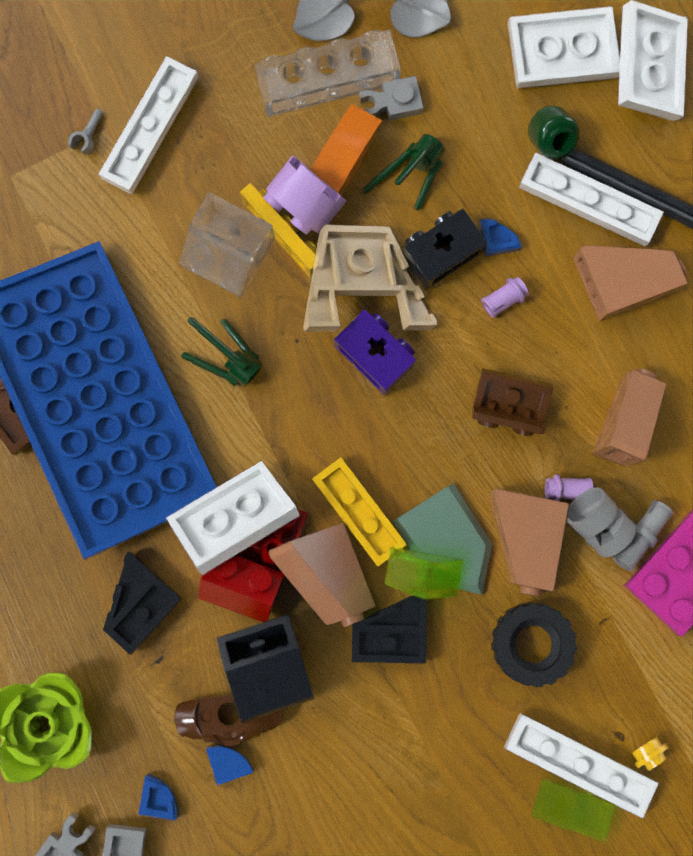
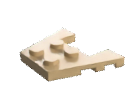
[303,225,437,332]

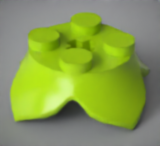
[0,673,92,783]

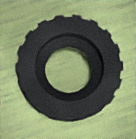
[491,603,577,687]

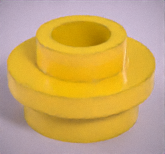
[632,737,669,771]

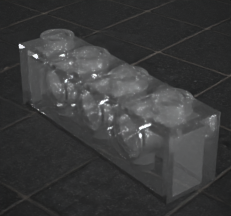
[254,30,401,117]

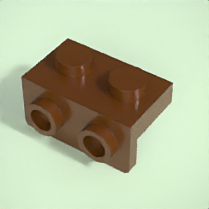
[472,368,553,436]

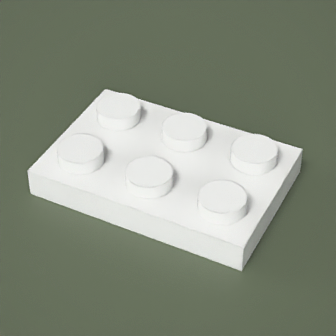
[618,0,688,121]
[508,7,620,88]
[166,461,300,575]

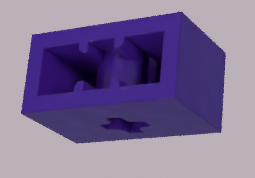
[334,309,416,395]

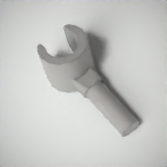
[68,109,103,155]

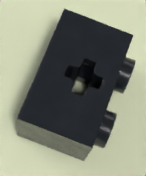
[403,208,487,291]

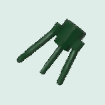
[362,134,445,210]
[181,317,263,387]

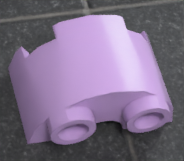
[263,155,347,234]

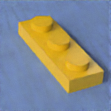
[240,183,317,279]
[312,457,407,567]

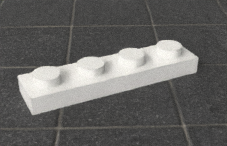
[99,56,199,195]
[519,152,663,247]
[504,713,658,818]

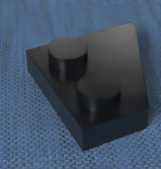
[103,551,183,655]
[351,591,427,664]

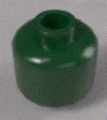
[528,105,580,159]

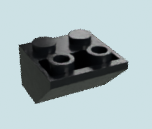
[216,614,315,723]

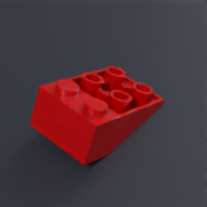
[198,509,308,622]

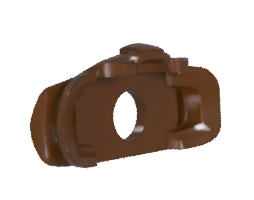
[174,695,283,747]

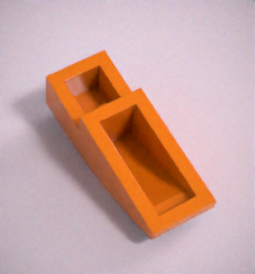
[311,104,383,196]

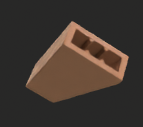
[573,245,688,322]
[592,369,666,467]
[490,489,569,597]
[268,523,375,627]

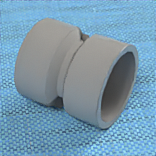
[566,487,636,557]

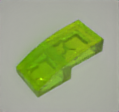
[531,779,616,843]

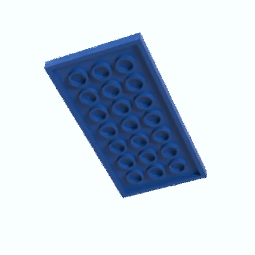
[0,241,217,560]

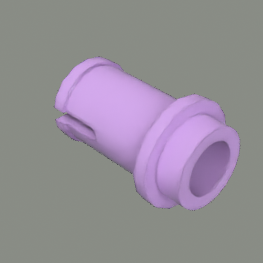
[481,277,529,318]
[545,474,593,502]

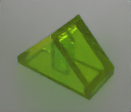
[384,547,464,599]

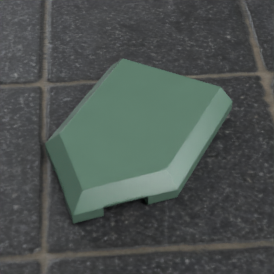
[393,483,493,595]

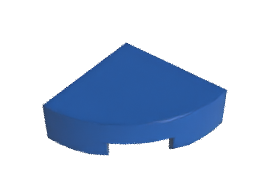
[479,219,522,257]
[206,745,254,785]
[138,774,178,820]

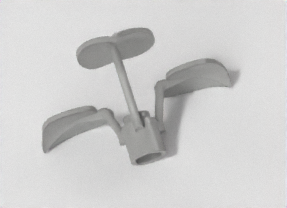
[293,0,451,41]

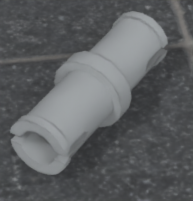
[612,500,674,572]

